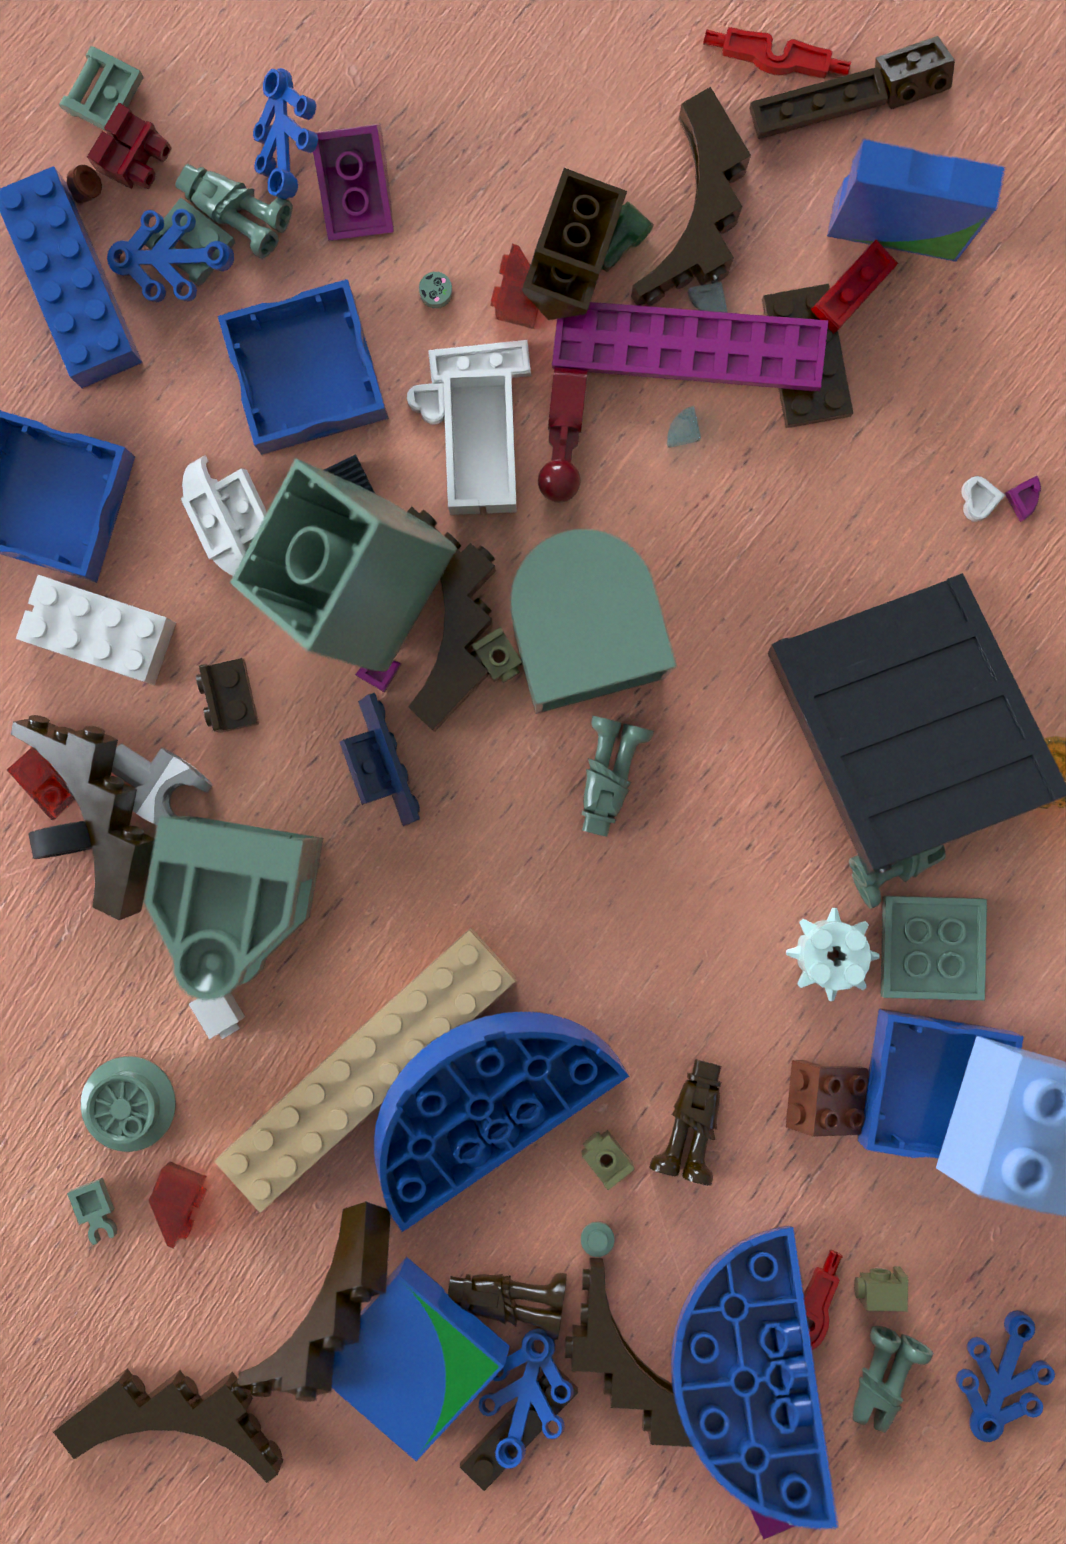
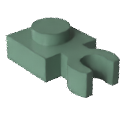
[67,1178,117,1245]

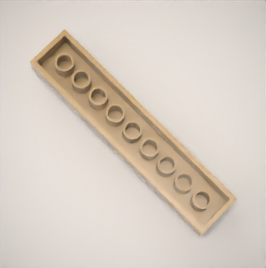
[214,928,516,1213]

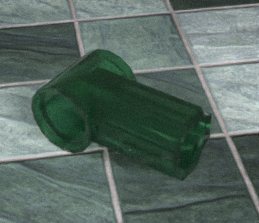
[601,201,654,273]

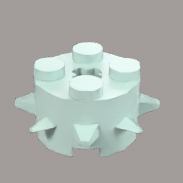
[786,908,880,1001]

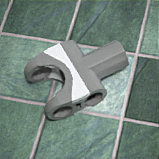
[111,744,213,825]

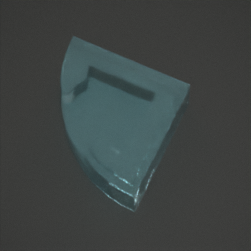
[688,282,728,313]
[667,406,701,448]

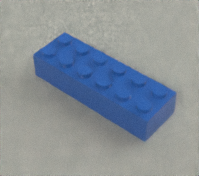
[0,166,143,388]

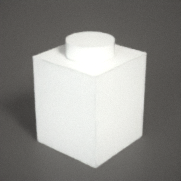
[189,992,245,1039]

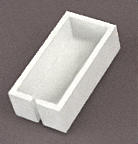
[443,369,517,515]
[16,575,176,685]

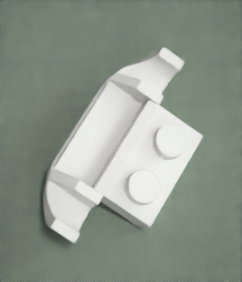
[181,456,267,576]

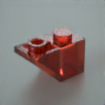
[491,244,539,329]
[7,747,76,820]
[149,1161,207,1249]

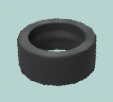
[28,821,92,859]

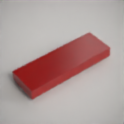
[811,239,899,333]

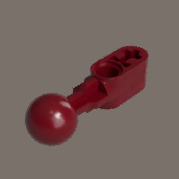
[538,367,588,503]

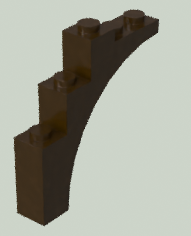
[631,87,751,306]
[407,507,496,732]
[11,715,156,920]
[237,1202,391,1402]
[565,1258,693,1447]
[53,1368,283,1483]

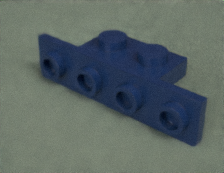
[339,693,420,826]

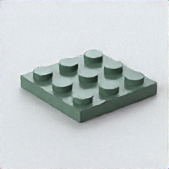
[880,895,987,1001]

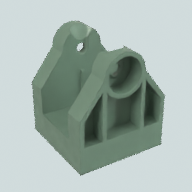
[144,816,323,1000]

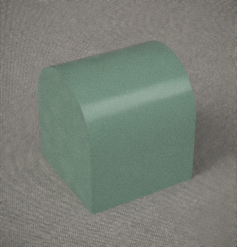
[230,459,457,671]
[511,529,677,714]

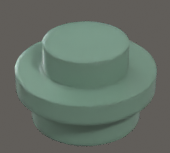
[581,1222,614,1257]

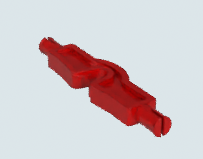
[703,27,851,79]
[803,1249,843,1350]

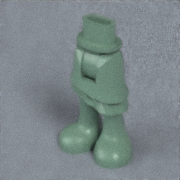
[175,164,293,259]
[581,716,654,837]

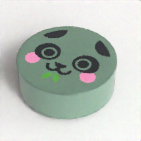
[419,272,453,308]

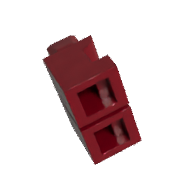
[87,103,172,189]

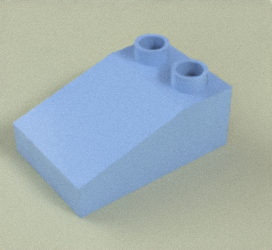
[936,1036,1066,1216]

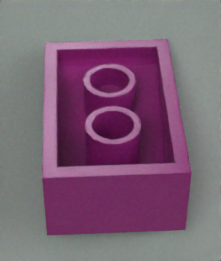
[313,123,394,241]

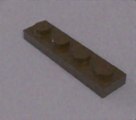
[749,67,888,139]
[460,1369,578,1491]

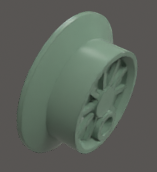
[81,1056,176,1152]

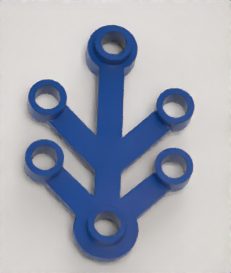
[253,68,318,199]
[107,209,234,302]
[956,1310,1055,1442]
[479,1328,574,1468]

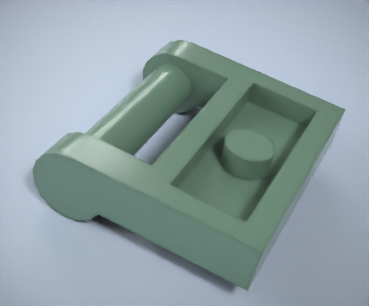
[59,46,144,131]
[145,197,236,286]

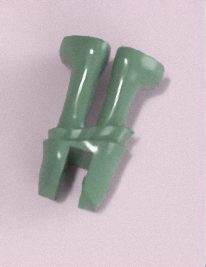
[849,845,946,909]
[852,1326,933,1433]

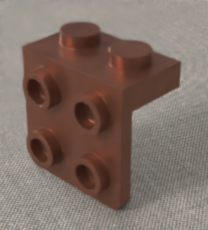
[786,1060,869,1137]

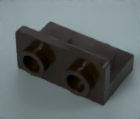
[875,36,955,109]
[196,658,259,733]

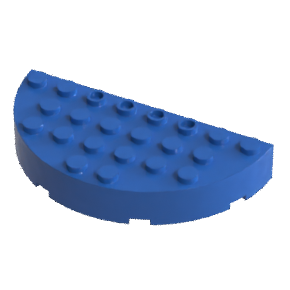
[374,1012,629,1232]
[671,1226,838,1529]

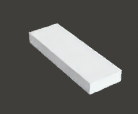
[428,340,531,384]

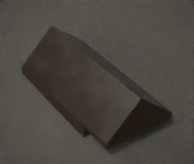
[522,168,627,320]

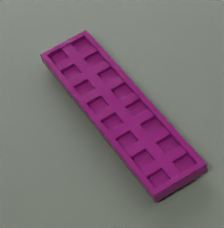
[552,302,828,392]

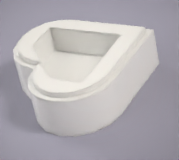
[407,383,445,425]
[961,476,1005,522]

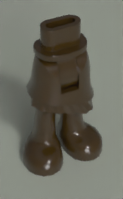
[649,1059,722,1186]
[448,1273,567,1340]

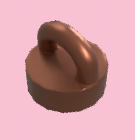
[66,165,102,204]

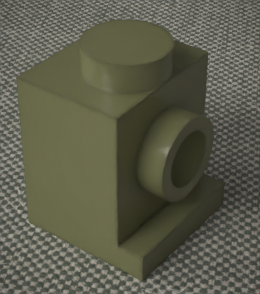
[472,627,522,683]
[581,1130,635,1190]
[854,1266,908,1312]

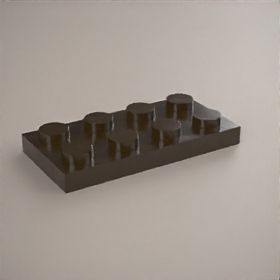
[762,283,853,428]

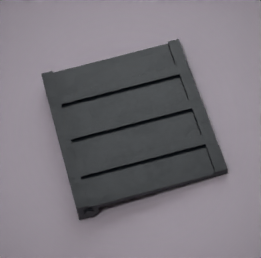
[768,573,1066,876]

